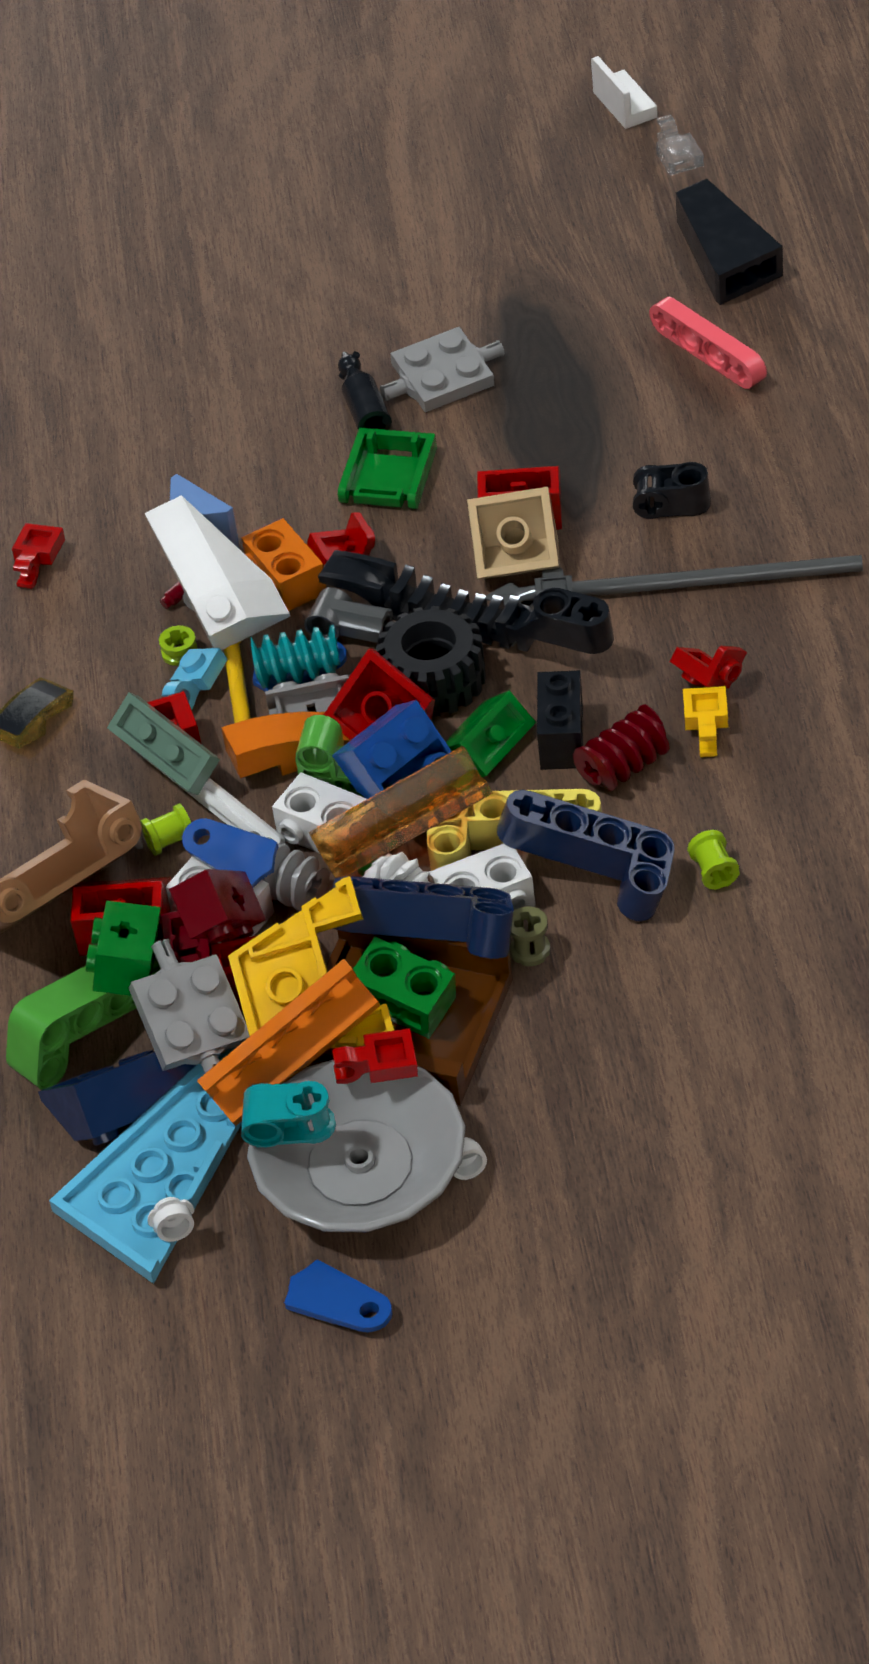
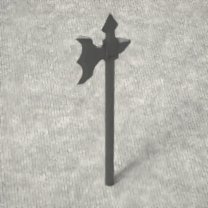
[486,555,863,647]

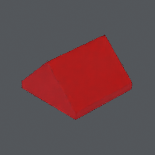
[323,648,435,740]

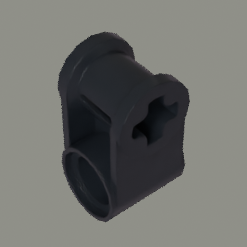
[632,462,711,519]

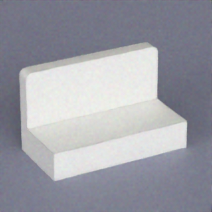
[591,56,657,129]

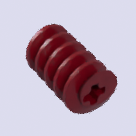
[573,704,670,791]

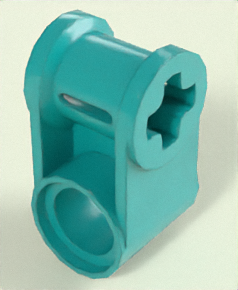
[241,1081,336,1148]

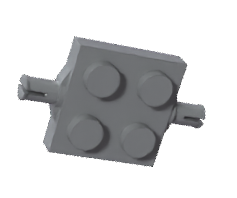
[380,327,505,413]
[129,939,250,1073]

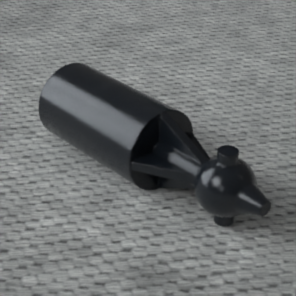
[338,351,392,430]

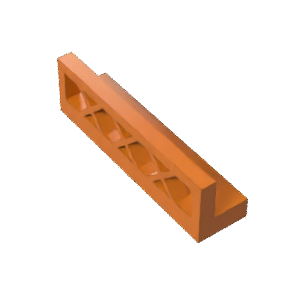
[197,959,381,1126]

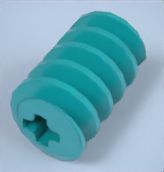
[251,625,340,688]

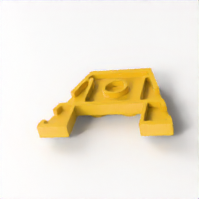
[228,876,395,1048]

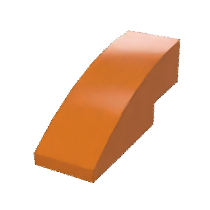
[221,712,351,779]

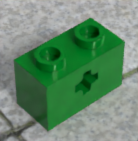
[86,900,161,996]

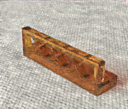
[308,745,493,878]

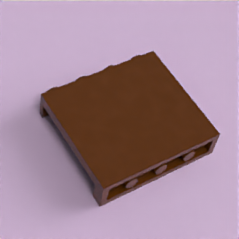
[307,930,513,1106]

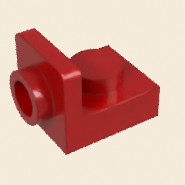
[147,691,202,744]

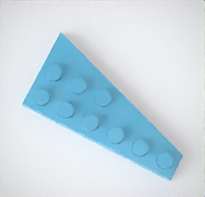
[49,1046,242,1284]

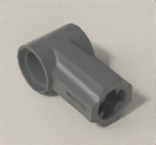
[304,587,394,643]

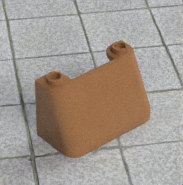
[0,779,142,935]

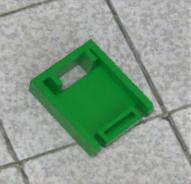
[338,428,437,509]

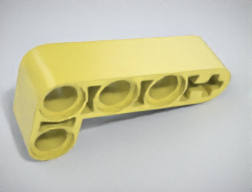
[427,789,602,871]

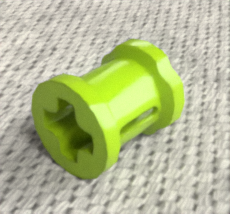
[140,803,191,856]
[687,830,740,890]

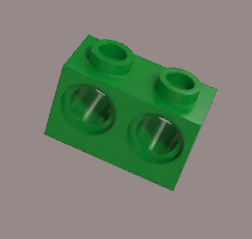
[353,937,456,1039]

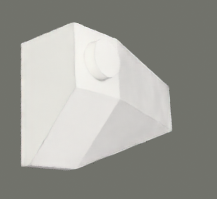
[145,495,290,650]

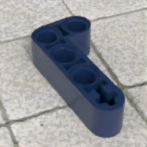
[497,790,675,921]
[333,876,514,959]

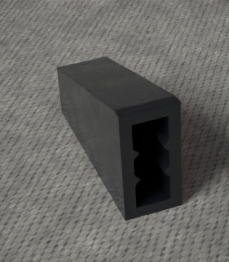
[675,178,783,305]

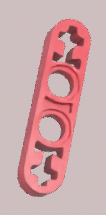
[649,297,767,389]

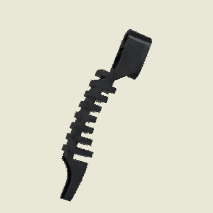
[318,550,614,654]

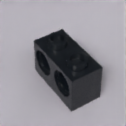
[537,670,584,770]

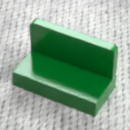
[445,690,536,779]

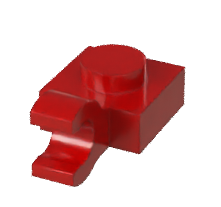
[12,523,65,589]
[332,1028,418,1084]

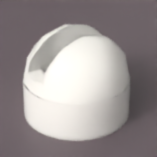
[454,1137,487,1180]

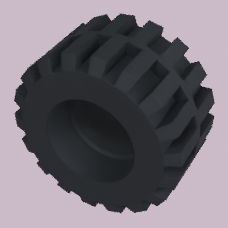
[376,606,486,717]

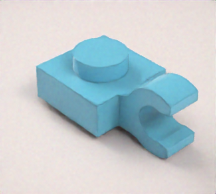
[162,648,228,710]

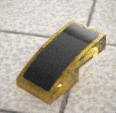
[0,677,74,749]

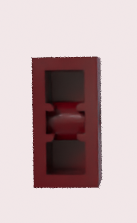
[169,869,266,944]

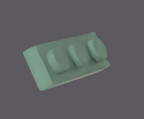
[107,692,220,795]

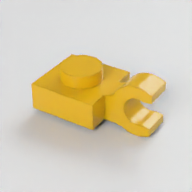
[683,686,728,757]

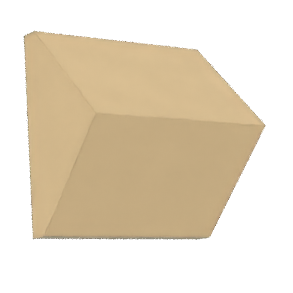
[467,487,560,580]

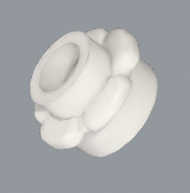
[148,1197,194,1242]

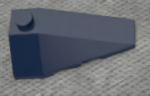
[38,1050,196,1145]

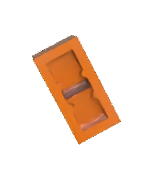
[241,518,327,611]

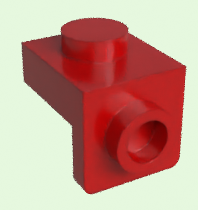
[306,512,375,568]
[669,645,747,689]

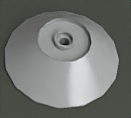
[247,1059,466,1232]

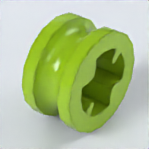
[159,625,198,666]

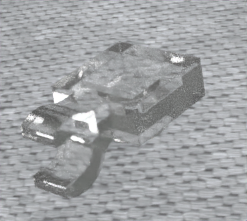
[656,114,704,175]

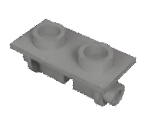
[265,673,349,715]

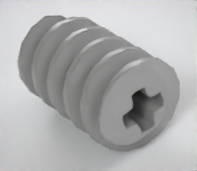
[250,831,330,912]

